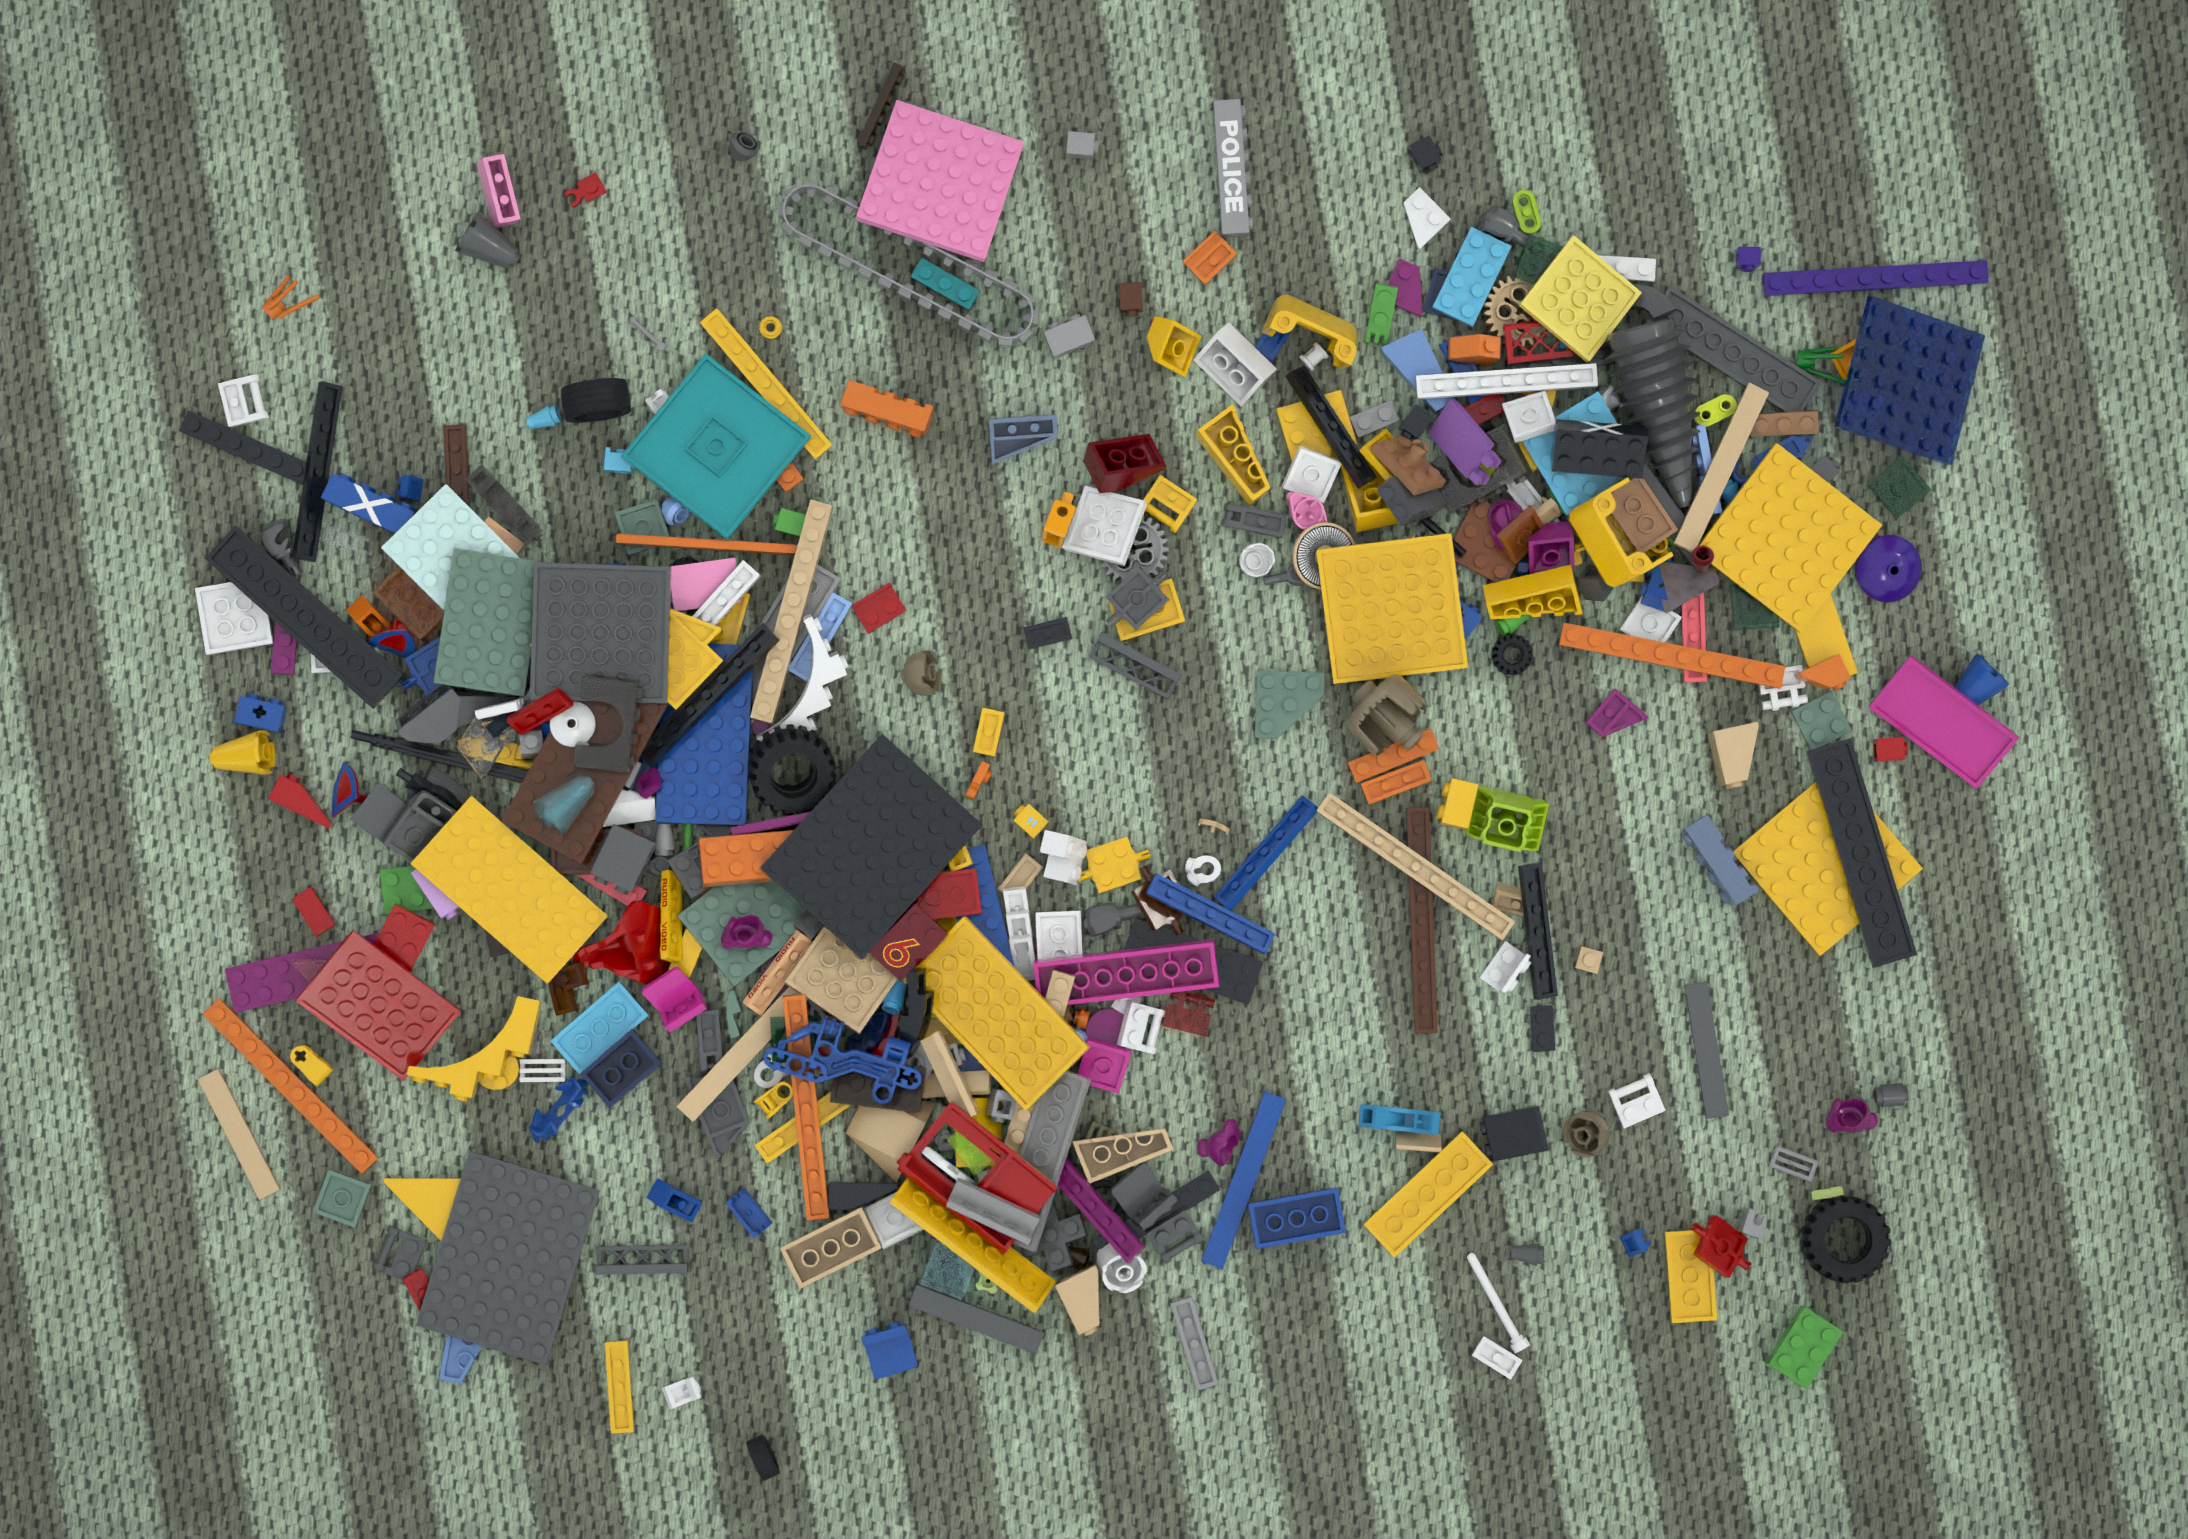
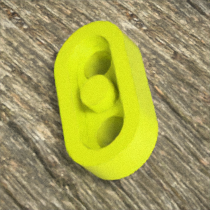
[1694,394,1737,427]

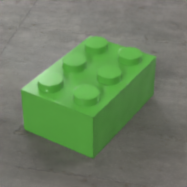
[1765,1305,1843,1389]

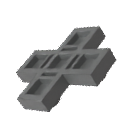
[1020,1201,1088,1273]

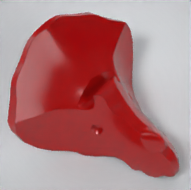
[572,900,671,984]

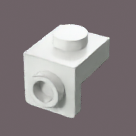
[662,1377,701,1409]

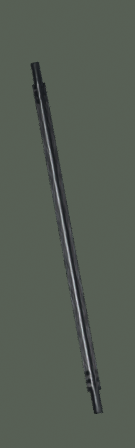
[351,730,701,825]

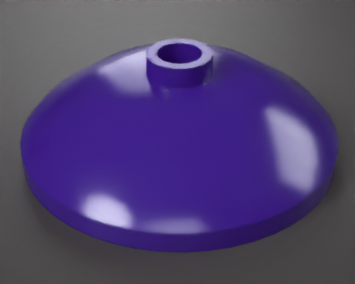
[1855,535,1922,602]

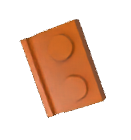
[1183,231,1237,285]

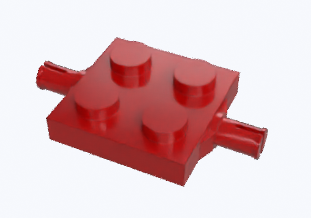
[1691,1215,1751,1278]

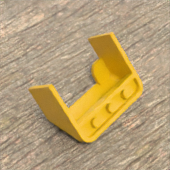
[1568,477,1674,587]

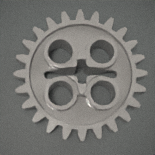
[1098,514,1170,582]

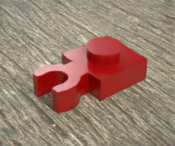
[565,172,607,207]

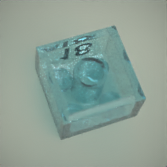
[920,1240,975,1300]

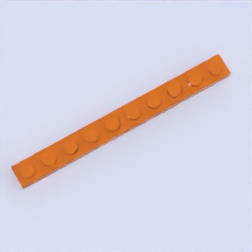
[1559,623,1785,689]
[782,994,830,1221]
[203,998,379,1174]

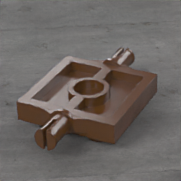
[1131,865,1185,936]

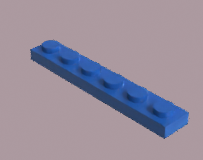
[1214,795,1318,911]
[1145,873,1275,955]

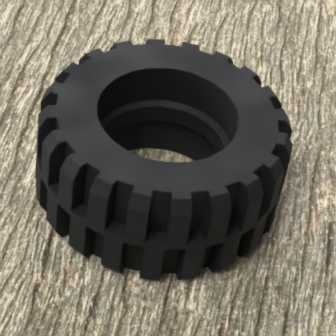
[747,724,836,815]
[1800,1195,1891,1283]

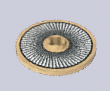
[1292,522,1355,590]

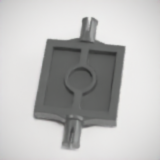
[1106,566,1169,630]

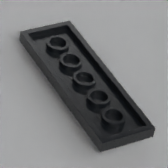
[1125,918,1263,1005]

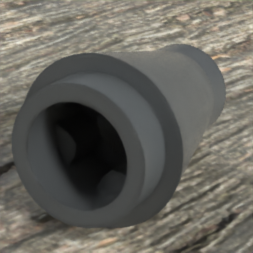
[1511,1244,1545,1266]

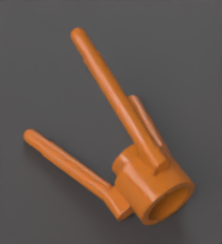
[262,276,320,320]

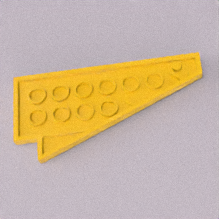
[668,609,724,710]

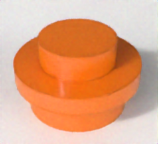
[1073,1008,1090,1030]

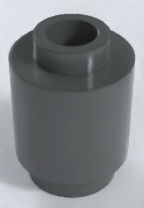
[1874,1083,1909,1107]

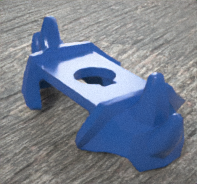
[528,1077,589,1143]

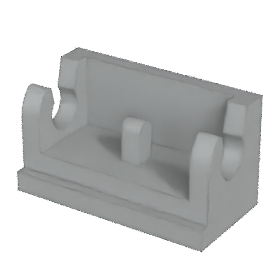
[1736,1207,1767,1240]

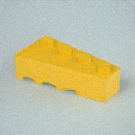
[1195,404,1270,506]
[1483,565,1583,620]

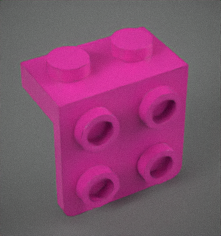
[642,967,707,1032]

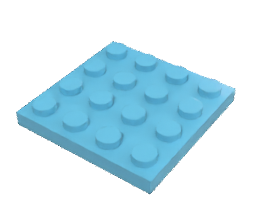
[1522,391,1629,515]

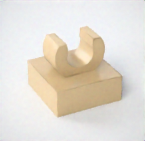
[1532,497,1561,526]

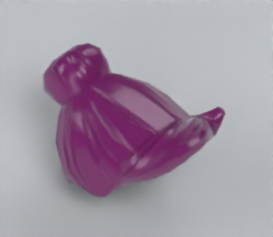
[721,915,773,949]
[1826,1099,1878,1133]
[1197,1119,1241,1166]

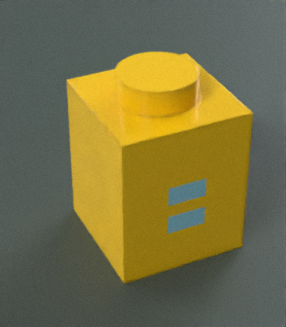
[1013,804,1049,839]

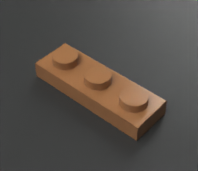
[1751,410,1819,437]

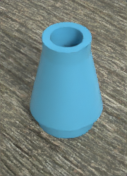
[527,405,562,430]

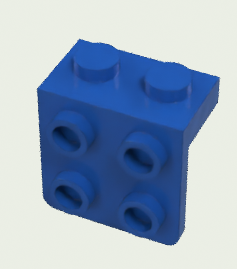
[861,1321,917,1379]

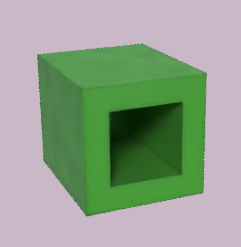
[773,508,806,538]

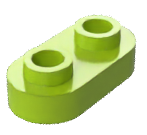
[1512,190,1541,235]

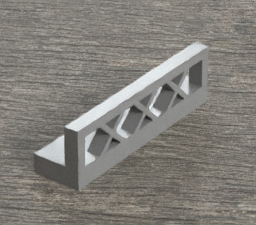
[946,1178,1041,1245]

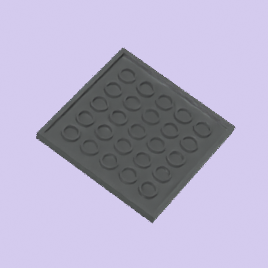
[530,563,671,703]

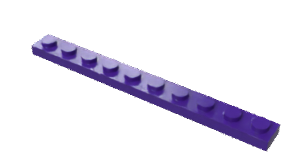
[1763,260,1989,296]

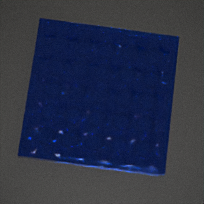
[1834,296,1985,465]

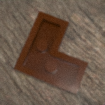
[548,962,589,1016]

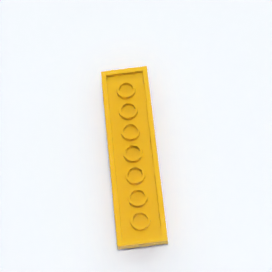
[889,1178,1056,1313]

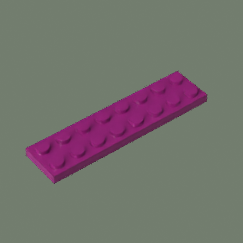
[225,932,412,1013]

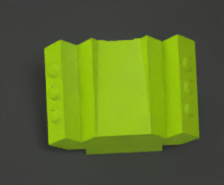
[1465,785,1549,852]

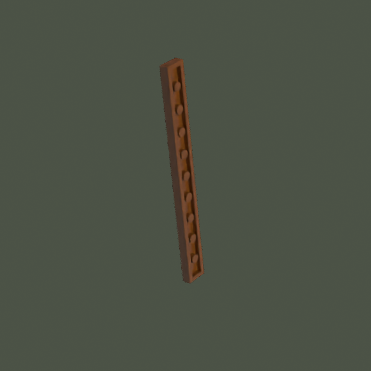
[1406,807,1438,1034]

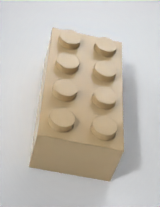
[780,1206,882,1289]

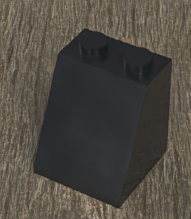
[1479,1105,1549,1161]

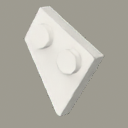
[1403,187,1451,250]

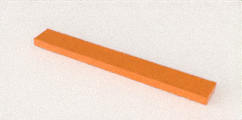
[615,534,797,555]

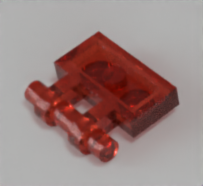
[1162,991,1215,1037]

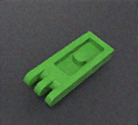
[1365,283,1398,346]

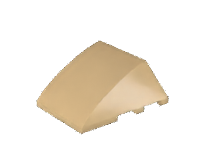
[846,1100,936,1183]

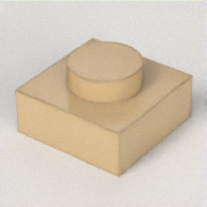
[1575,946,1603,974]

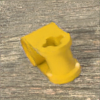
[290,1045,334,1086]
[754,1079,793,1120]

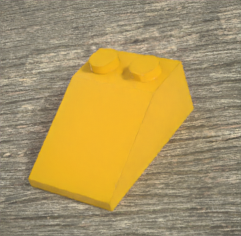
[1340,460,1399,532]

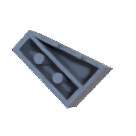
[989,414,1058,464]

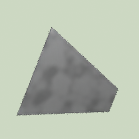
[1650,560,1719,614]

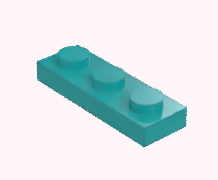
[911,258,980,311]

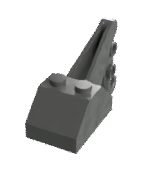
[395,684,520,744]

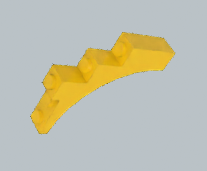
[407,996,542,1102]

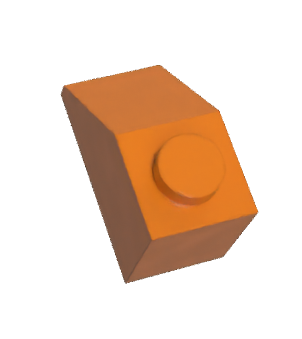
[1448,334,1501,366]
[346,595,392,637]
[1794,654,1851,691]

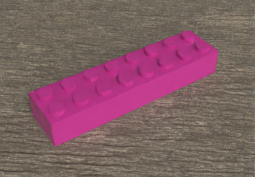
[1033,939,1220,1005]

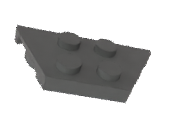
[684,1077,751,1159]

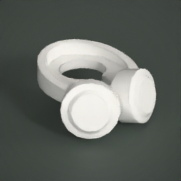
[1185,856,1221,887]
[754,1054,788,1088]

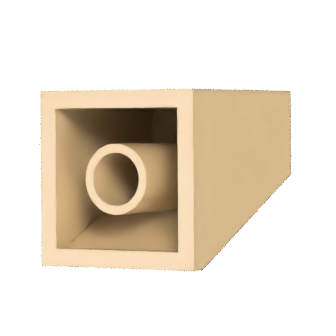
[1708,722,1759,790]
[1055,1263,1099,1336]

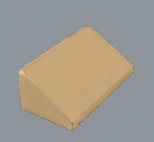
[1492,883,1524,917]
[1395,1131,1442,1152]

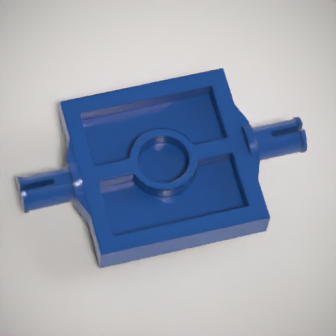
[400,637,440,695]

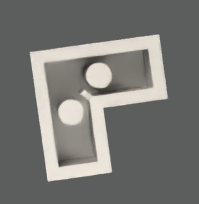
[1040,830,1087,885]

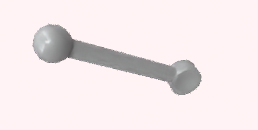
[629,316,666,351]

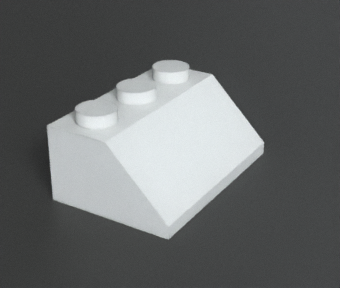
[1193,323,1277,407]

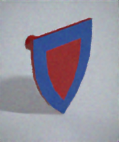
[367,620,415,658]
[332,762,367,818]

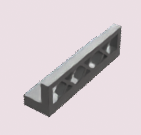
[1089,632,1181,699]
[596,1244,689,1275]

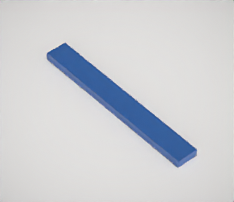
[1201,1092,1286,1269]

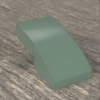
[727,990,742,1039]

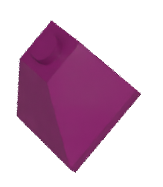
[1528,521,1574,574]

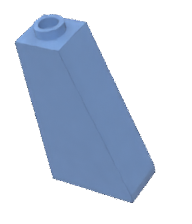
[1380,329,1455,414]

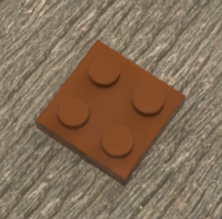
[1497,506,1543,565]

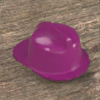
[1488,499,1523,551]

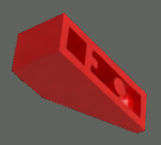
[268,773,334,829]

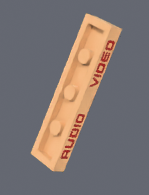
[742,930,813,1016]

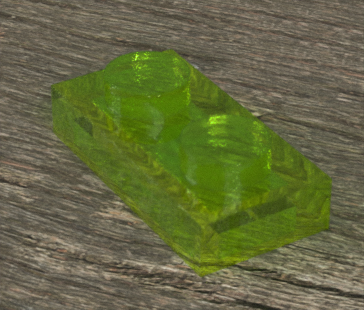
[947,1131,992,1176]

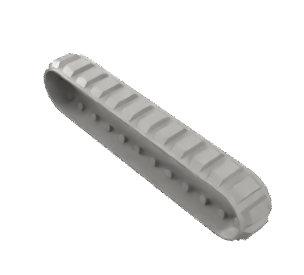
[778,181,1039,348]

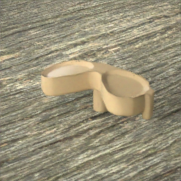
[1198,819,1230,835]

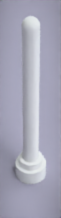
[1467,1253,1530,1353]

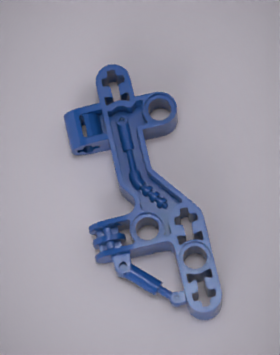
[763,1015,922,1104]

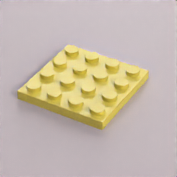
[1519,235,1642,362]

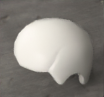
[1239,543,1275,577]

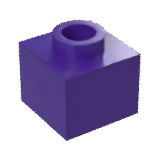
[1735,247,1761,272]

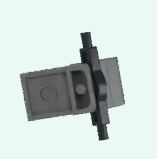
[382,764,469,862]

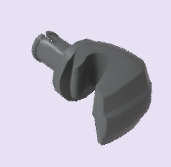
[1477,206,1535,251]
[261,519,303,577]
[1083,902,1141,937]

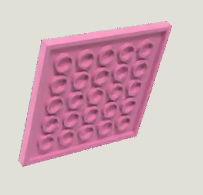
[856,100,1024,262]

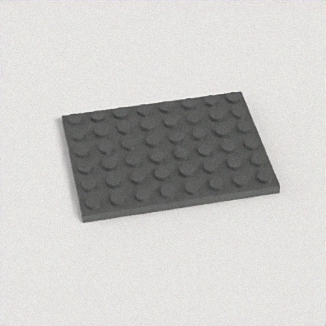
[416,1151,600,1365]

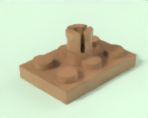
[1371,436,1446,495]
[1611,478,1678,553]

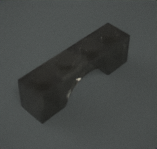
[465,464,545,548]

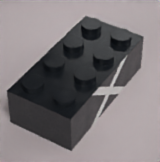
[1551,419,1648,479]

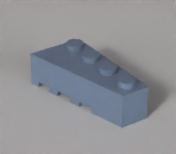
[1682,815,1759,906]

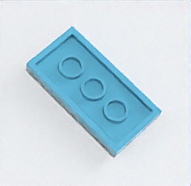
[1432,227,1512,327]
[551,981,649,1075]

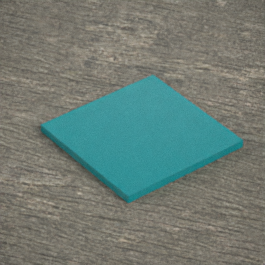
[621,353,812,540]

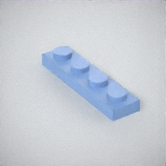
[1691,424,1722,516]
[789,592,852,681]

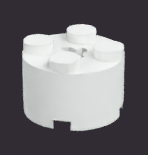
[1096,1243,1147,1293]

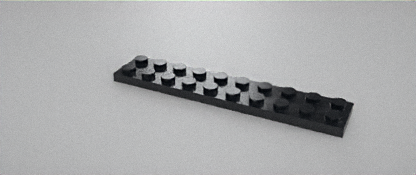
[205,525,404,709]
[1806,738,1917,968]

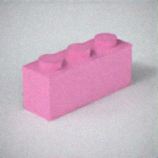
[477,154,520,228]

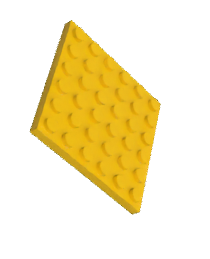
[1697,443,1882,633]
[1316,533,1468,684]
[1733,782,1923,956]

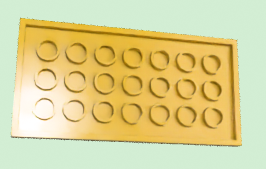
[410,796,608,984]
[902,916,1090,1111]

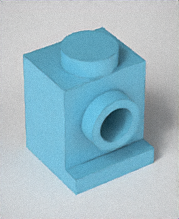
[604,447,635,474]

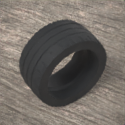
[561,378,631,423]

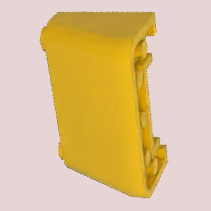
[1261,294,1358,370]

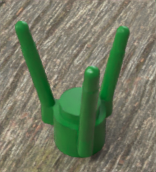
[1797,346,1847,384]

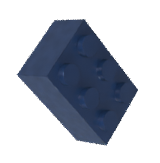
[580,1029,663,1108]

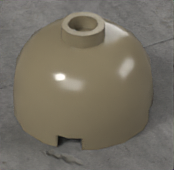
[901,650,941,696]
[1563,1111,1609,1158]

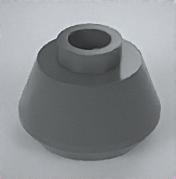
[729,132,759,161]

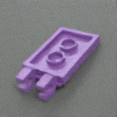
[1428,399,1502,485]

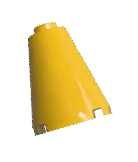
[209,730,276,775]

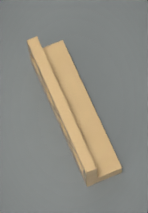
[920,1031,980,1117]

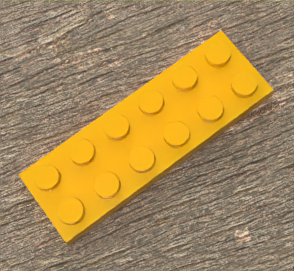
[1363,1131,1493,1258]

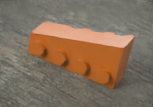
[840,380,935,439]

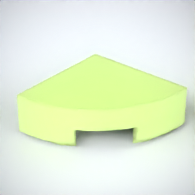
[1811,1186,1844,1200]

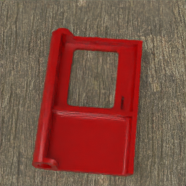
[896,1101,1058,1255]

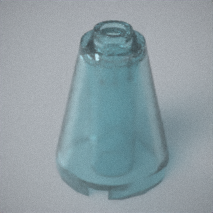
[531,775,595,837]

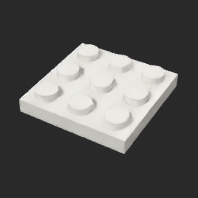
[1062,486,1147,566]
[195,582,274,655]

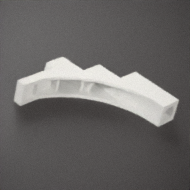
[756,614,849,741]

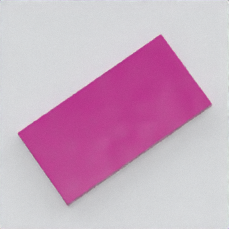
[1868,655,2019,789]

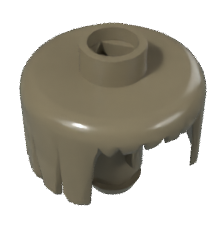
[1346,674,1427,756]

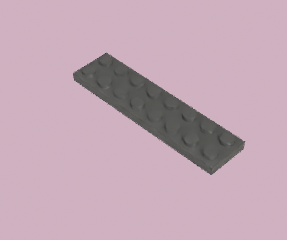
[1645,286,1822,412]

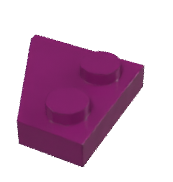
[1388,259,1423,317]
[1585,689,1648,737]

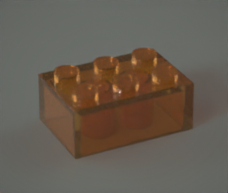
[373,566,444,642]

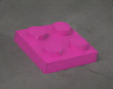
[1077,1037,1132,1094]

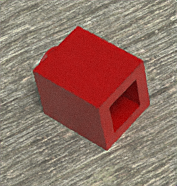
[1873,737,1908,762]

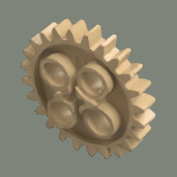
[1483,274,1548,347]

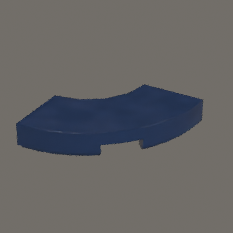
[847,1010,892,1052]

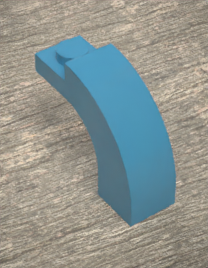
[1358,1104,1441,1135]

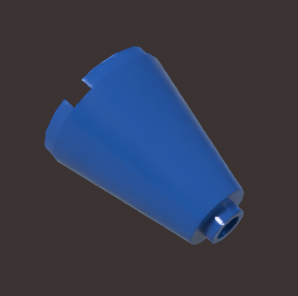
[1955,653,2009,705]

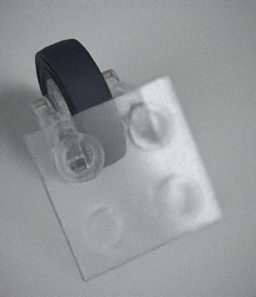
[456,711,519,779]

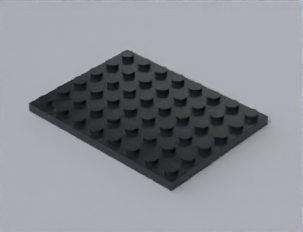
[760,734,983,960]

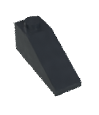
[828,1181,898,1214]

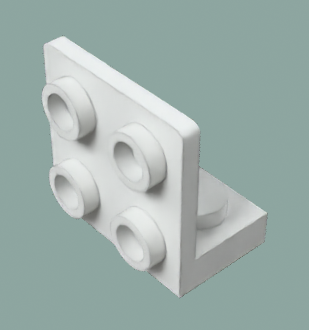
[1479,941,1531,993]

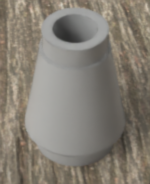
[654,823,675,856]

